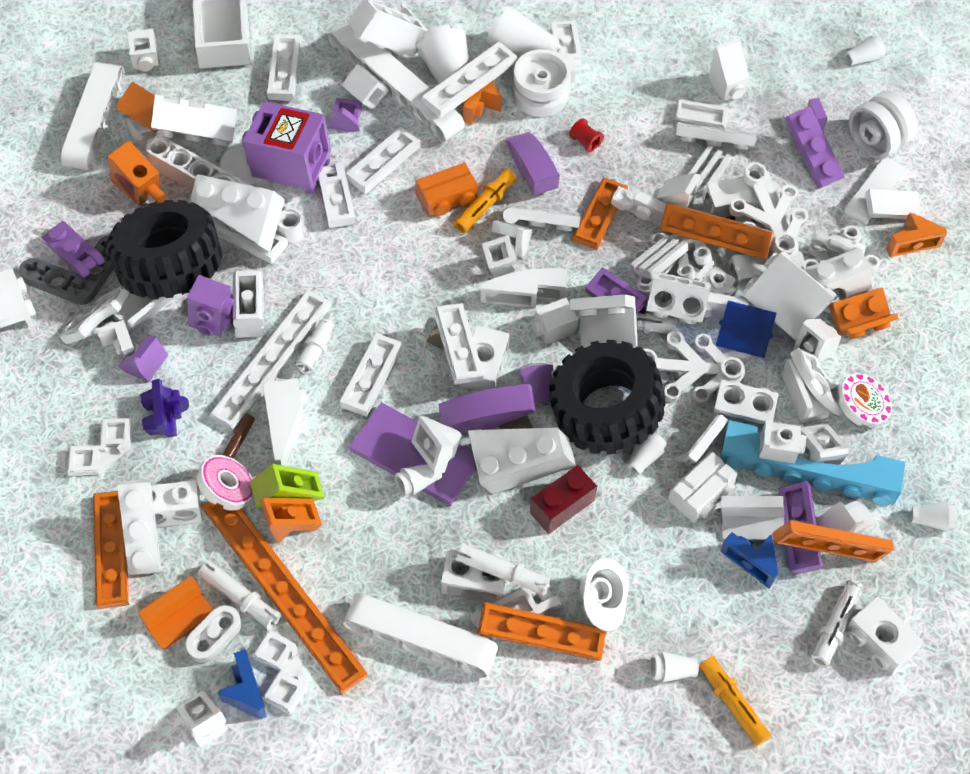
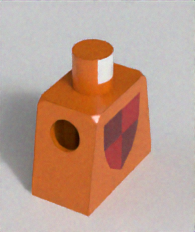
[108,140,167,206]

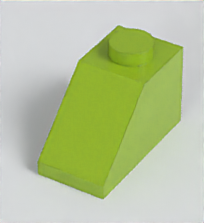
[250,464,325,509]

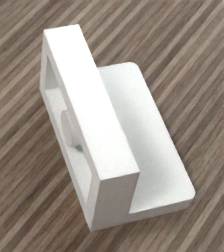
[111,294,173,334]
[781,359,830,423]
[721,496,784,542]

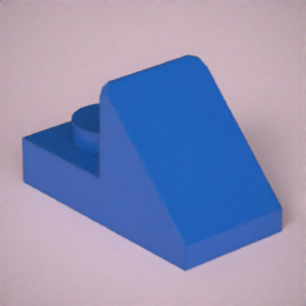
[720,532,778,589]
[218,649,267,719]

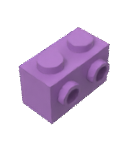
[187,275,234,337]

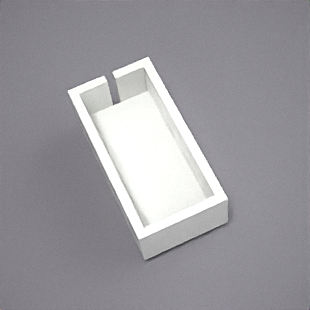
[193,0,251,68]

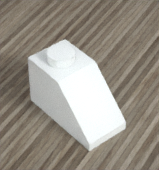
[708,38,749,101]
[653,173,700,209]
[792,319,841,364]

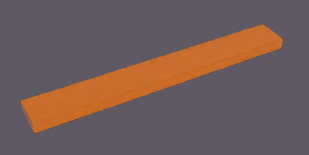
[201,501,368,694]

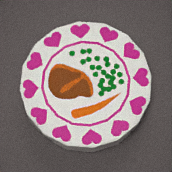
[837,373,892,428]

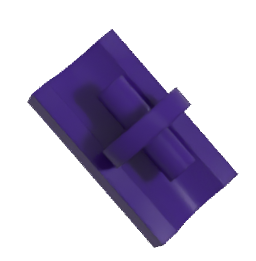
[140,378,189,438]

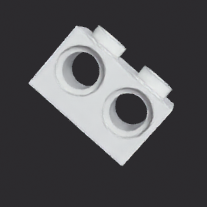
[646,272,711,324]
[711,379,779,434]
[151,480,203,528]
[441,548,509,603]

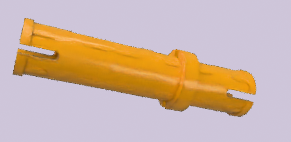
[453,168,517,234]
[699,655,772,747]

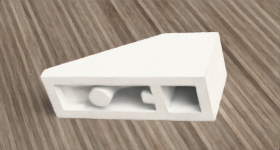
[263,378,308,466]

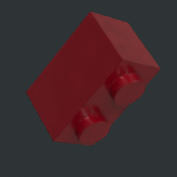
[529,465,597,534]

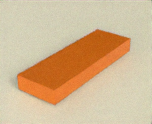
[572,177,628,250]

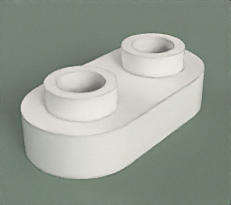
[186,606,241,663]

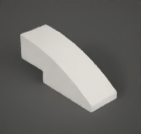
[480,268,568,308]

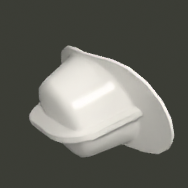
[579,558,629,631]

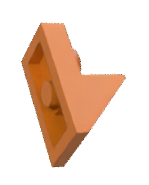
[463,81,502,125]
[886,213,947,257]
[260,498,322,542]

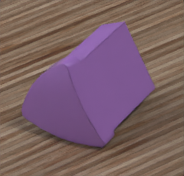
[328,98,362,132]
[118,335,168,382]
[518,363,554,403]

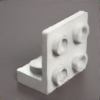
[570,295,638,348]

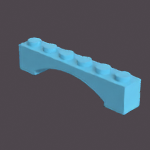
[719,420,905,506]

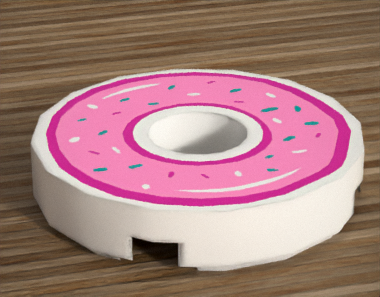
[196,455,253,510]

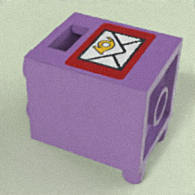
[242,101,331,194]

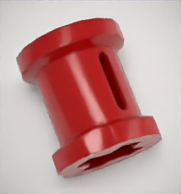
[569,118,604,153]

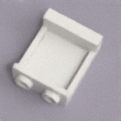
[744,251,837,340]
[0,268,36,328]

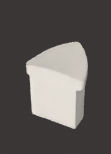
[491,220,533,259]

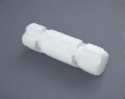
[811,229,866,254]

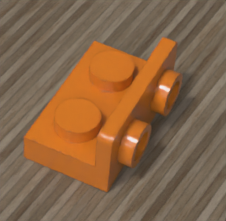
[829,287,899,339]

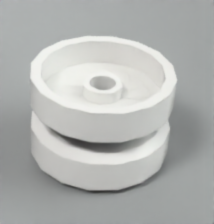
[512,49,571,117]
[849,90,918,159]

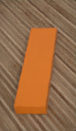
[660,203,774,260]
[93,491,129,609]
[772,520,894,562]
[477,602,606,661]

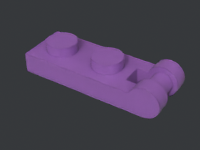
[41,221,105,279]

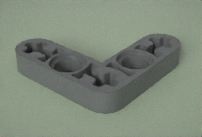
[19,235,114,305]

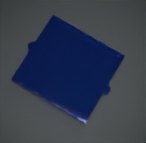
[716,300,777,359]

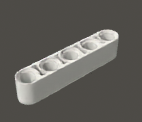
[61,62,125,171]
[342,594,498,678]

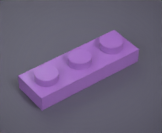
[784,106,845,189]
[778,481,824,575]

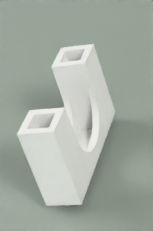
[702,171,804,291]

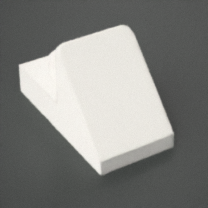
[411,416,462,473]
[801,424,849,465]
[816,498,877,534]
[175,690,228,747]

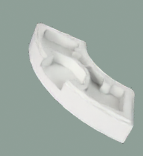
[60,287,130,344]
[791,348,844,416]

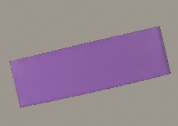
[505,132,560,195]
[438,384,535,435]

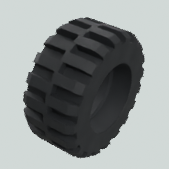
[107,200,222,299]
[549,340,666,454]

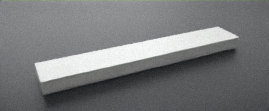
[209,290,331,432]

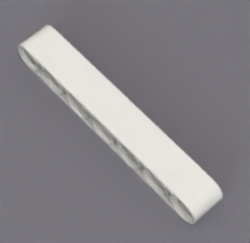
[328,20,465,143]
[146,136,303,243]

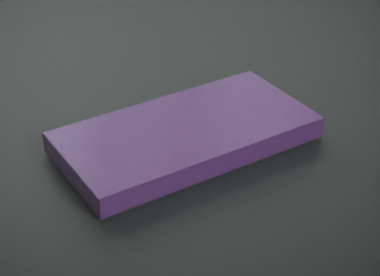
[349,402,476,506]

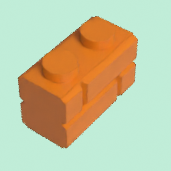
[415,163,478,217]

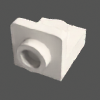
[97,320,135,357]

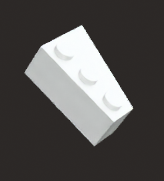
[348,0,428,58]
[151,94,237,147]
[190,174,285,252]
[468,428,576,494]

